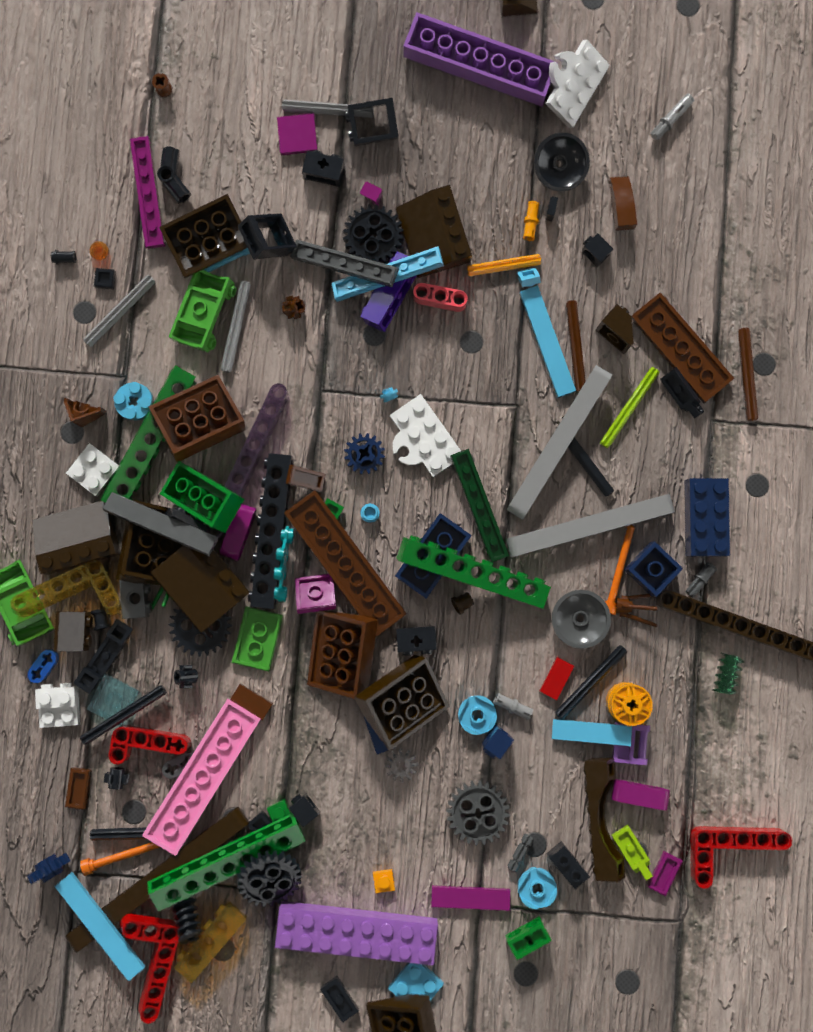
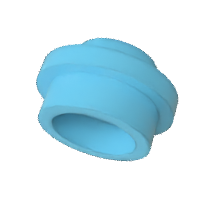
[380,387,398,402]
[360,504,380,523]

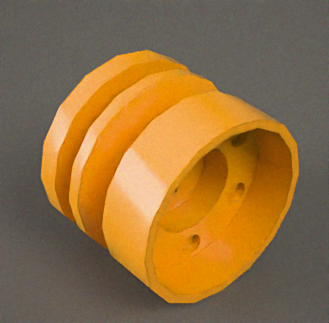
[606,682,653,726]

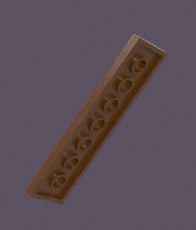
[284,490,407,637]

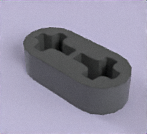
[162,752,194,779]

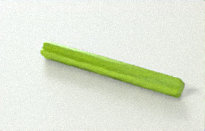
[600,367,659,448]

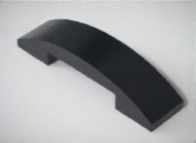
[73,619,133,694]

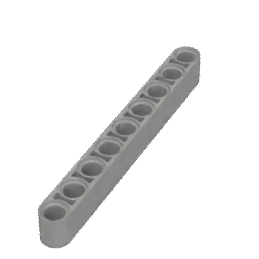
[506,365,612,520]
[506,494,675,558]

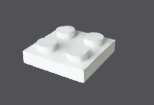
[66,443,119,497]

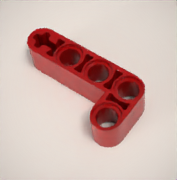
[109,725,191,764]

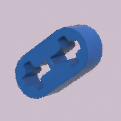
[28,649,59,683]

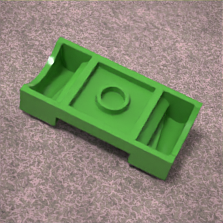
[169,270,237,353]
[0,559,55,647]

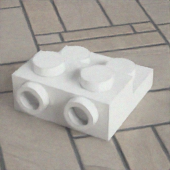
[35,683,80,728]

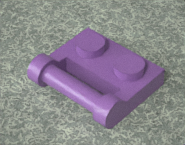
[612,722,650,765]

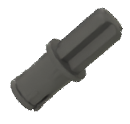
[685,562,717,598]

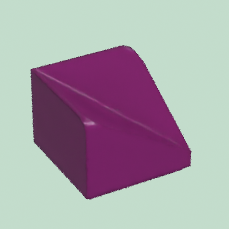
[360,181,383,206]

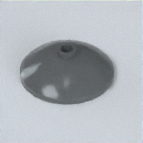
[552,590,611,648]

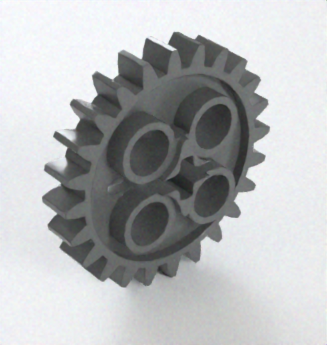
[446,780,510,846]

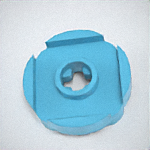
[114,382,154,421]
[458,695,497,735]
[517,867,557,909]

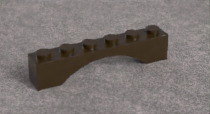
[583,758,625,882]

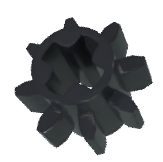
[174,665,198,689]
[104,767,130,790]

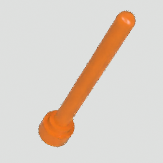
[605,525,635,615]
[80,842,161,876]

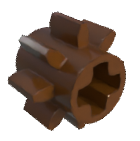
[282,295,305,319]

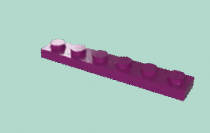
[130,136,165,249]

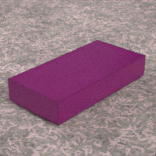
[647,851,683,897]

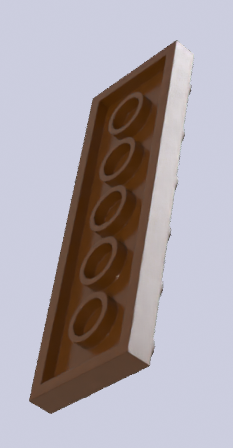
[632,292,734,404]

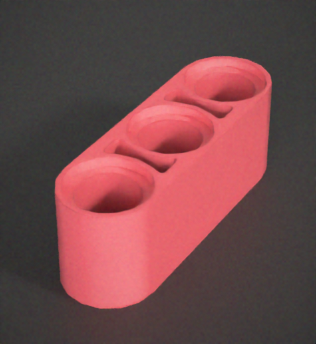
[413,283,467,312]

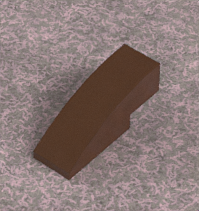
[610,176,637,231]

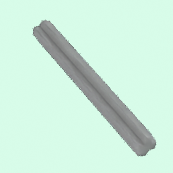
[282,100,374,118]
[83,275,155,347]
[221,281,251,373]

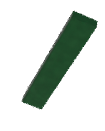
[450,448,509,563]

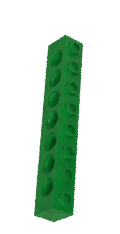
[100,365,197,503]
[396,535,551,609]
[147,814,306,912]

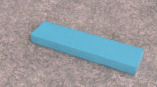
[552,719,632,746]

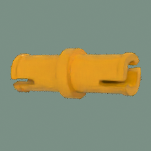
[523,201,540,241]

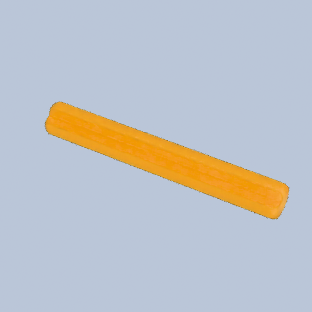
[467,254,541,276]

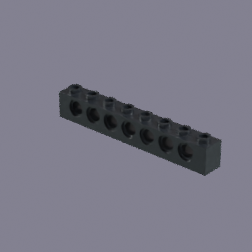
[248,453,294,609]

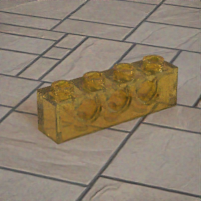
[174,901,247,984]

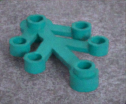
[274,526,294,602]

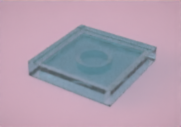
[87,674,140,726]

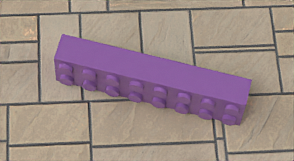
[403,12,558,107]
[275,901,438,966]

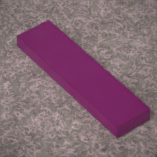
[431,885,510,911]

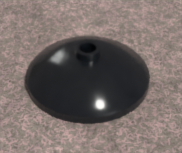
[534,132,590,192]

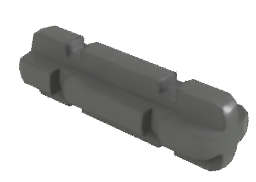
[508,834,534,872]

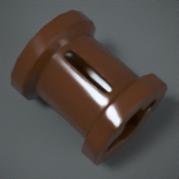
[152,73,172,98]

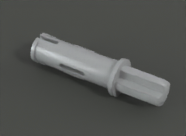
[650,94,694,141]

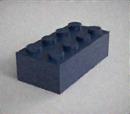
[684,478,730,557]
[395,513,472,599]

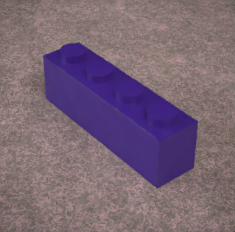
[360,251,417,332]

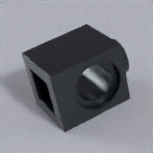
[582,233,614,267]
[289,793,320,827]

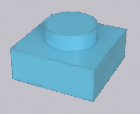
[517,268,541,287]

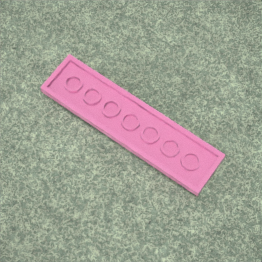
[142,698,260,856]

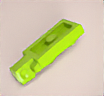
[611,825,653,880]

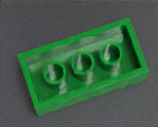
[160,460,244,533]

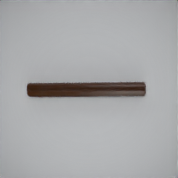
[566,300,586,393]
[738,328,758,421]

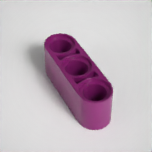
[220,504,257,561]
[611,779,670,811]

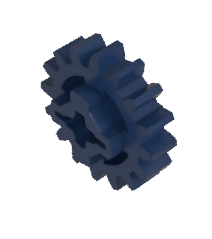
[344,433,385,475]
[27,853,71,884]

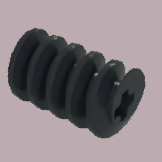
[172,898,203,944]

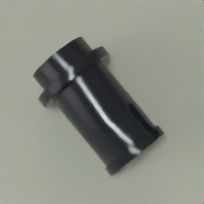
[51,250,77,265]

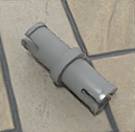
[493,693,533,720]

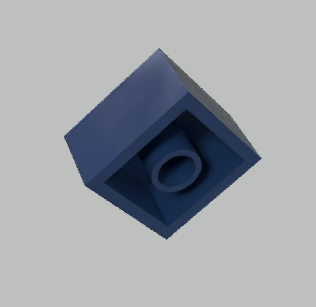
[624,541,683,597]

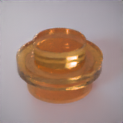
[90,241,109,260]

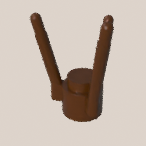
[616,594,658,627]

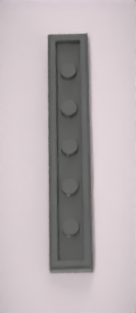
[290,239,399,287]
[102,492,218,556]

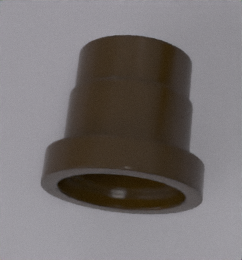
[451,592,474,615]

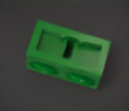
[505,916,552,960]

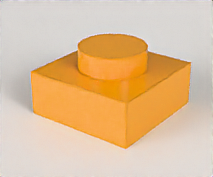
[373,869,395,893]

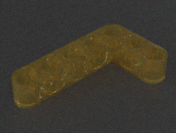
[10,560,121,618]

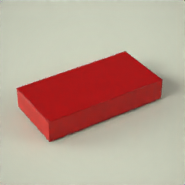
[539,657,574,700]

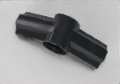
[157,146,191,204]

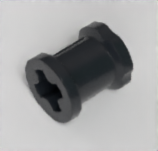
[90,608,111,631]

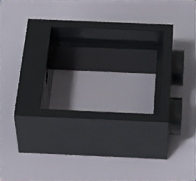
[345,98,399,146]
[238,213,297,260]

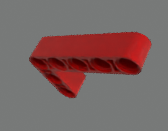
[690,826,793,889]
[120,914,179,1024]

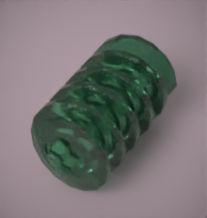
[712,652,744,695]

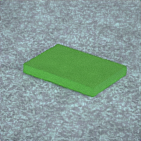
[231,606,283,672]

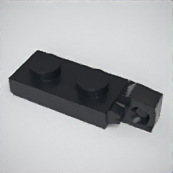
[660,367,704,419]

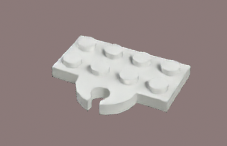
[545,40,610,128]
[390,394,461,478]

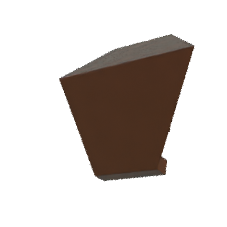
[64,398,106,427]

